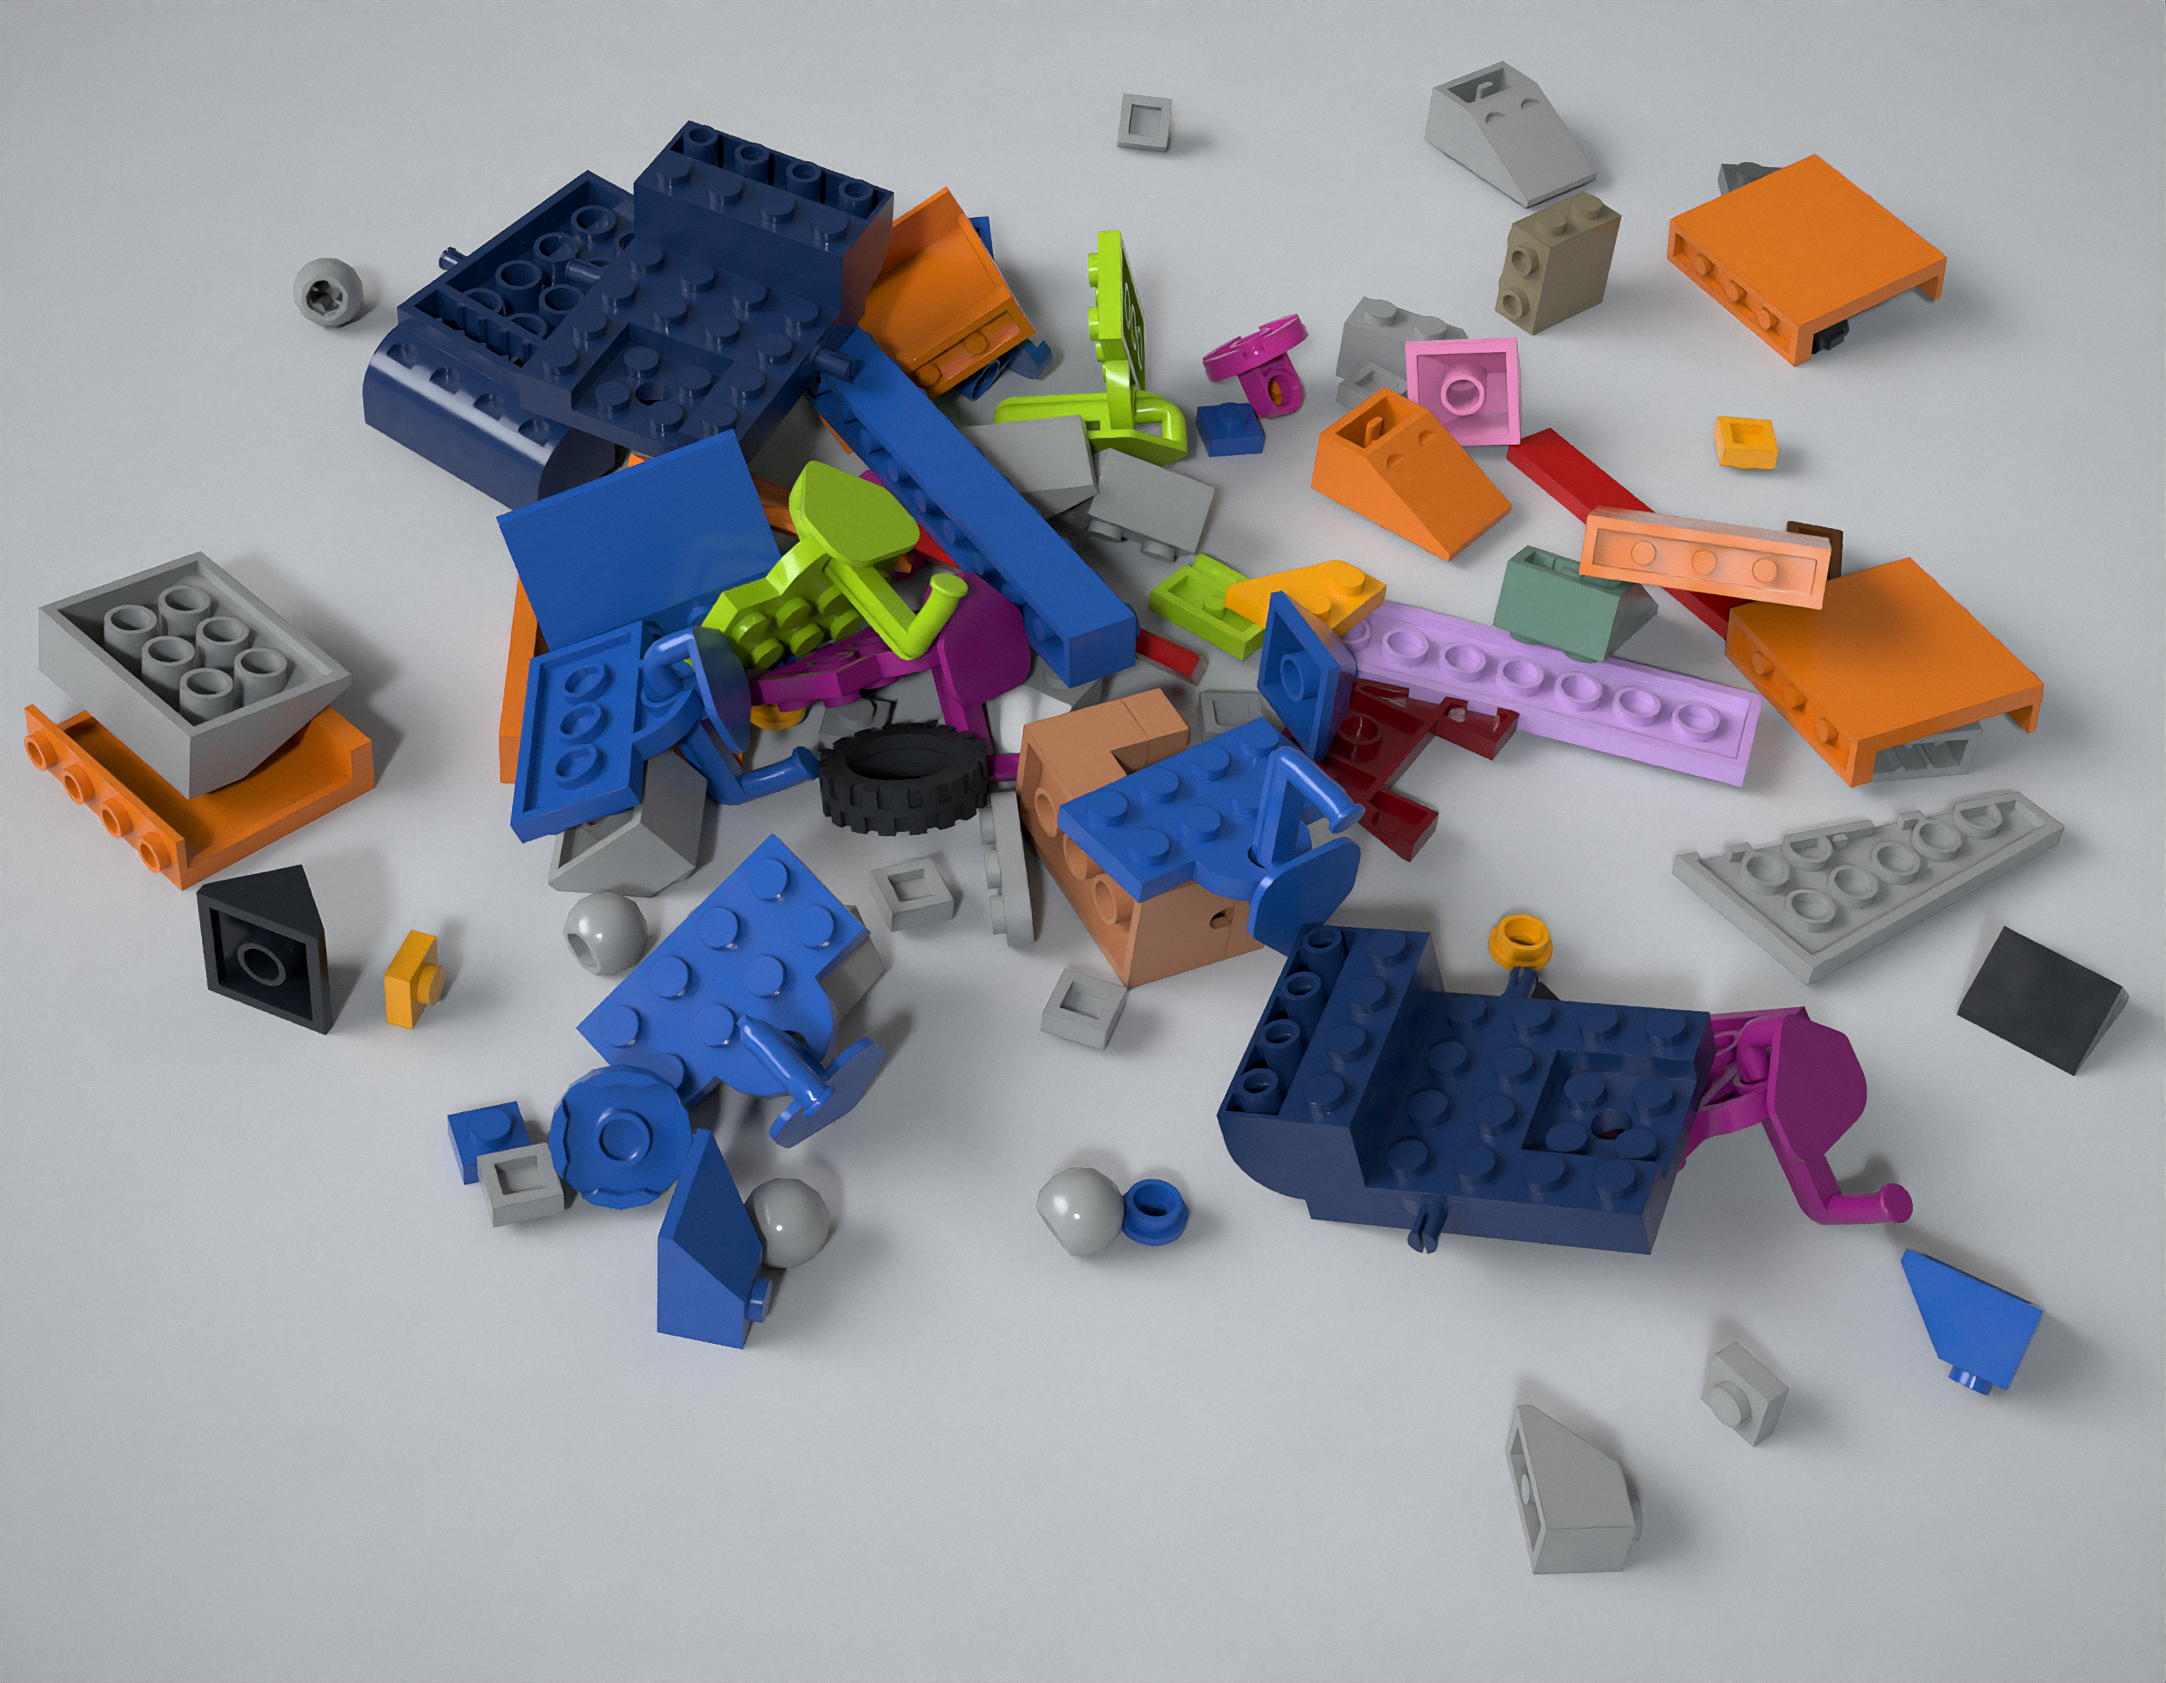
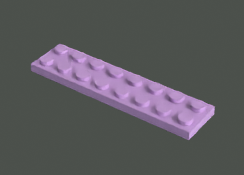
[1339,599,1764,788]

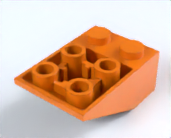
[1311,387,1512,562]

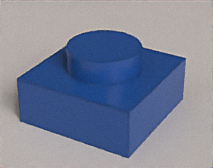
[1195,402,1264,457]
[447,1101,531,1185]

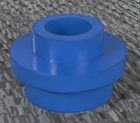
[1121,1179,1188,1246]

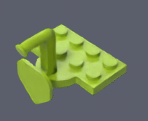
[994,230,1188,467]
[684,461,968,672]

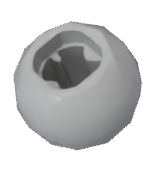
[293,258,364,327]
[563,892,649,975]
[1036,1167,1125,1257]
[744,1178,829,1269]

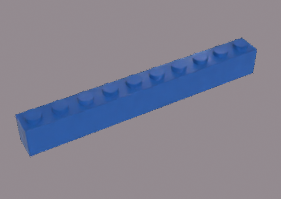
[803,324,1140,689]

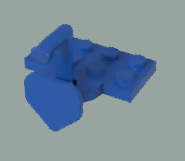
[510,620,819,844]
[1057,717,1365,957]
[576,833,887,1149]

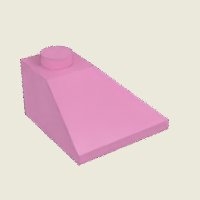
[1405,337,1522,446]

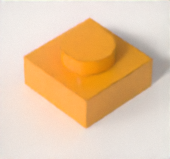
[1713,416,1779,470]
[384,930,445,1030]

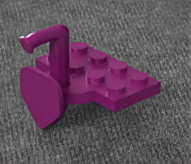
[748,572,1031,783]
[1598,1006,1913,1225]

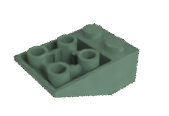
[1492,545,1659,664]

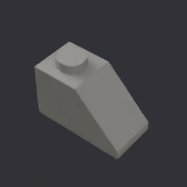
[1505,1405,1643,1574]

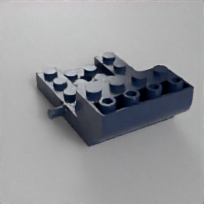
[518,120,894,466]
[362,170,634,510]
[1216,924,1717,1255]

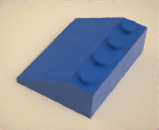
[496,428,782,652]

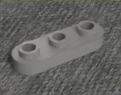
[979,790,1034,946]

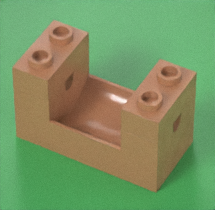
[1015,688,1264,990]

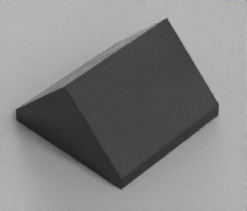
[196,864,333,1035]
[1957,926,2130,1076]

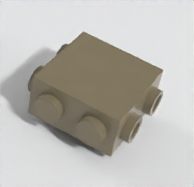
[1495,191,1622,336]

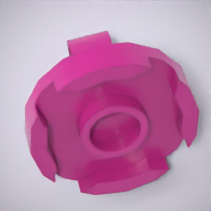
[1202,314,1309,419]

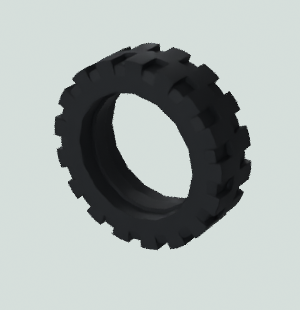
[818,723,990,836]

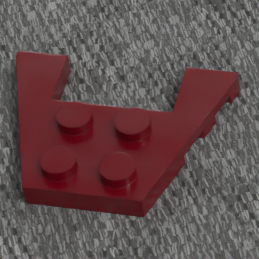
[1281,678,1520,862]

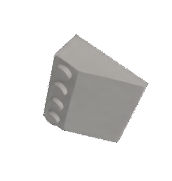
[38,551,352,800]

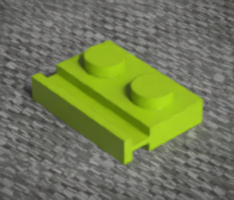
[1148,553,1265,661]

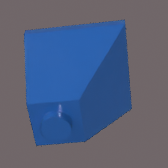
[1257,590,1358,762]
[657,1128,773,1350]
[1900,1248,2046,1396]

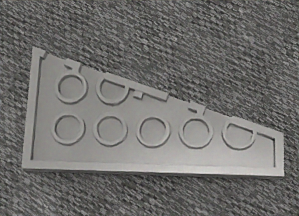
[1672,791,2065,986]

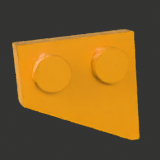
[1224,559,1387,638]

